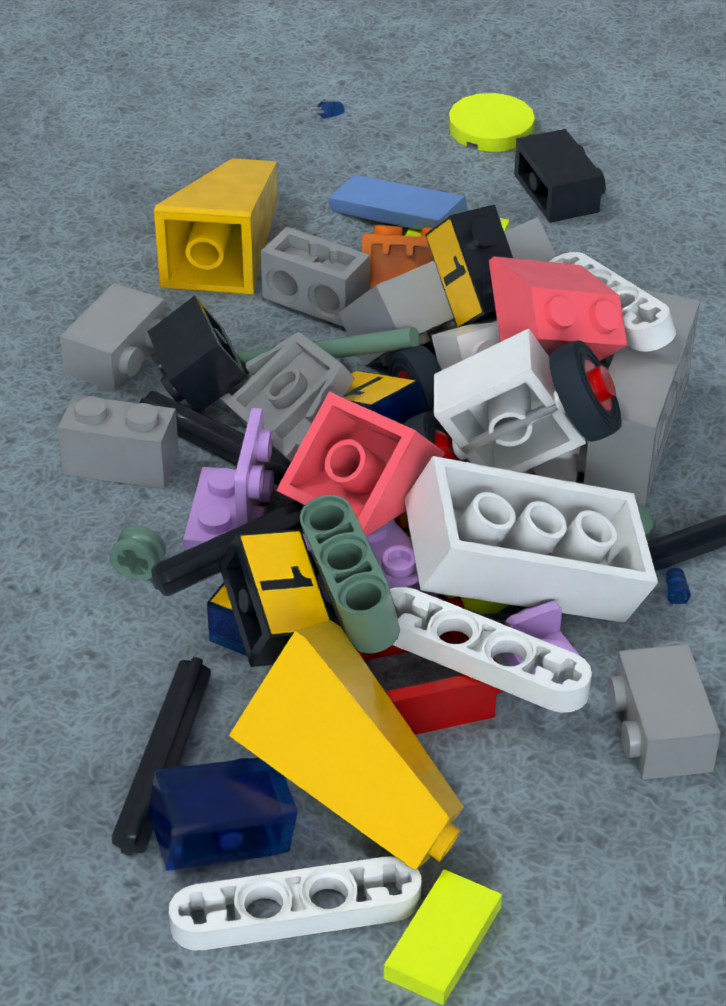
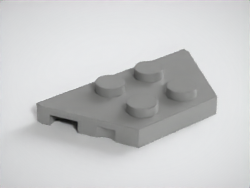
[219,332,354,463]

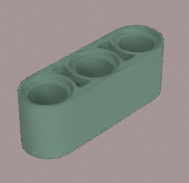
[300,495,400,653]

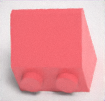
[489,256,627,361]
[276,392,445,536]

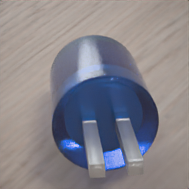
[310,101,345,118]

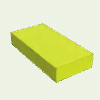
[384,869,502,1006]

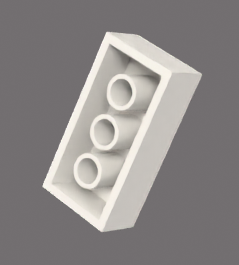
[404,456,658,622]

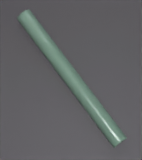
[236,327,419,371]

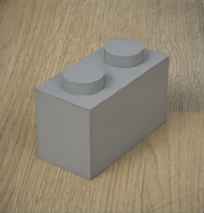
[60,283,166,391]
[57,395,179,489]
[607,644,721,780]

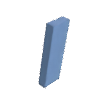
[328,175,468,230]

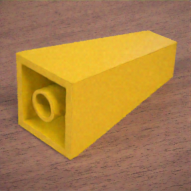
[154,158,278,294]
[229,620,464,871]

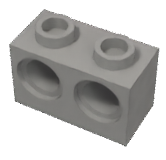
[261,227,370,327]

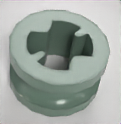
[110,525,166,581]

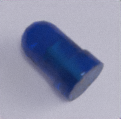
[665,568,691,604]

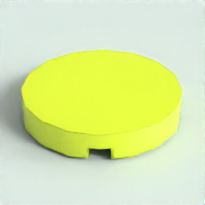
[448,93,535,152]

